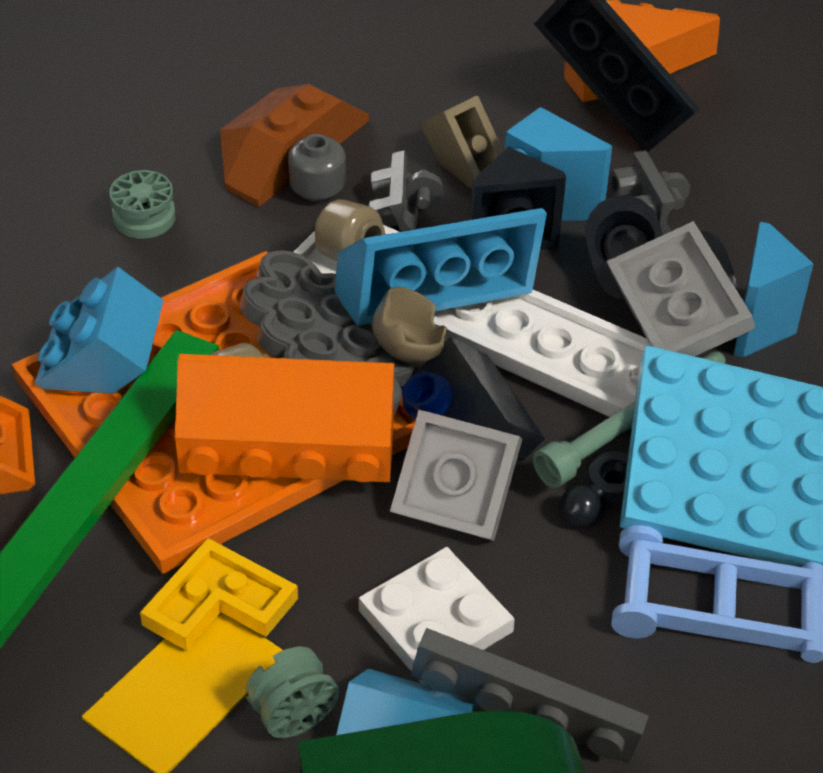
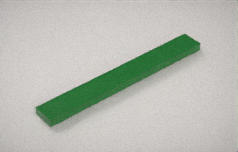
[0,330,220,649]

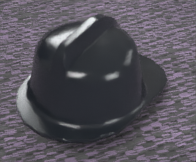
[585,195,663,302]

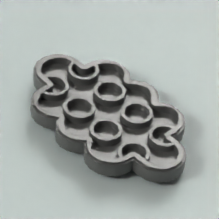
[239,250,415,415]

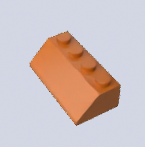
[175,354,394,482]

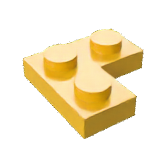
[140,538,298,651]

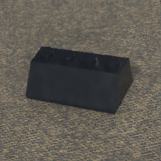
[534,0,700,152]

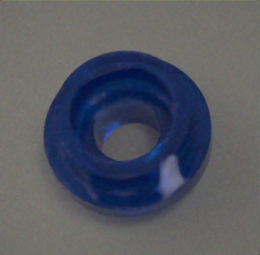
[402,372,453,420]

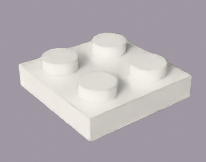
[358,547,515,685]

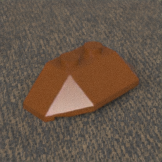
[220,84,369,208]

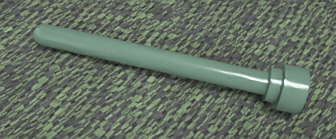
[533,352,726,488]

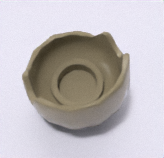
[371,286,447,364]

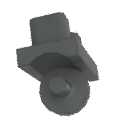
[369,150,443,232]
[610,150,690,235]

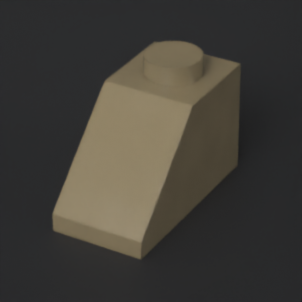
[420,95,503,189]

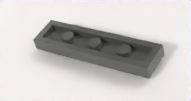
[410,628,649,763]

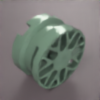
[109,170,176,239]
[245,646,339,738]

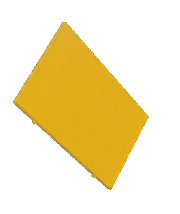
[81,612,283,773]

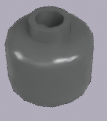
[288,134,346,202]

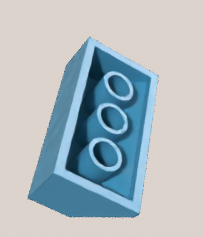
[334,208,547,326]

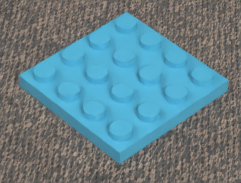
[620,345,823,567]

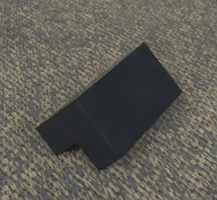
[409,337,545,460]

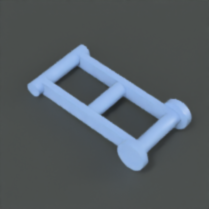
[611,525,823,663]

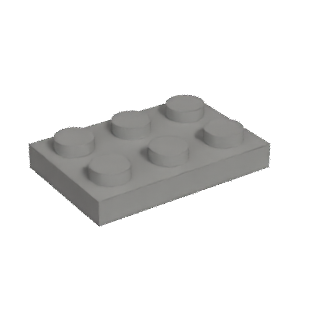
[606,221,756,357]

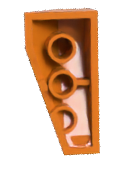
[564,0,720,102]

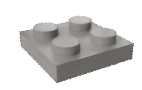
[390,410,522,541]

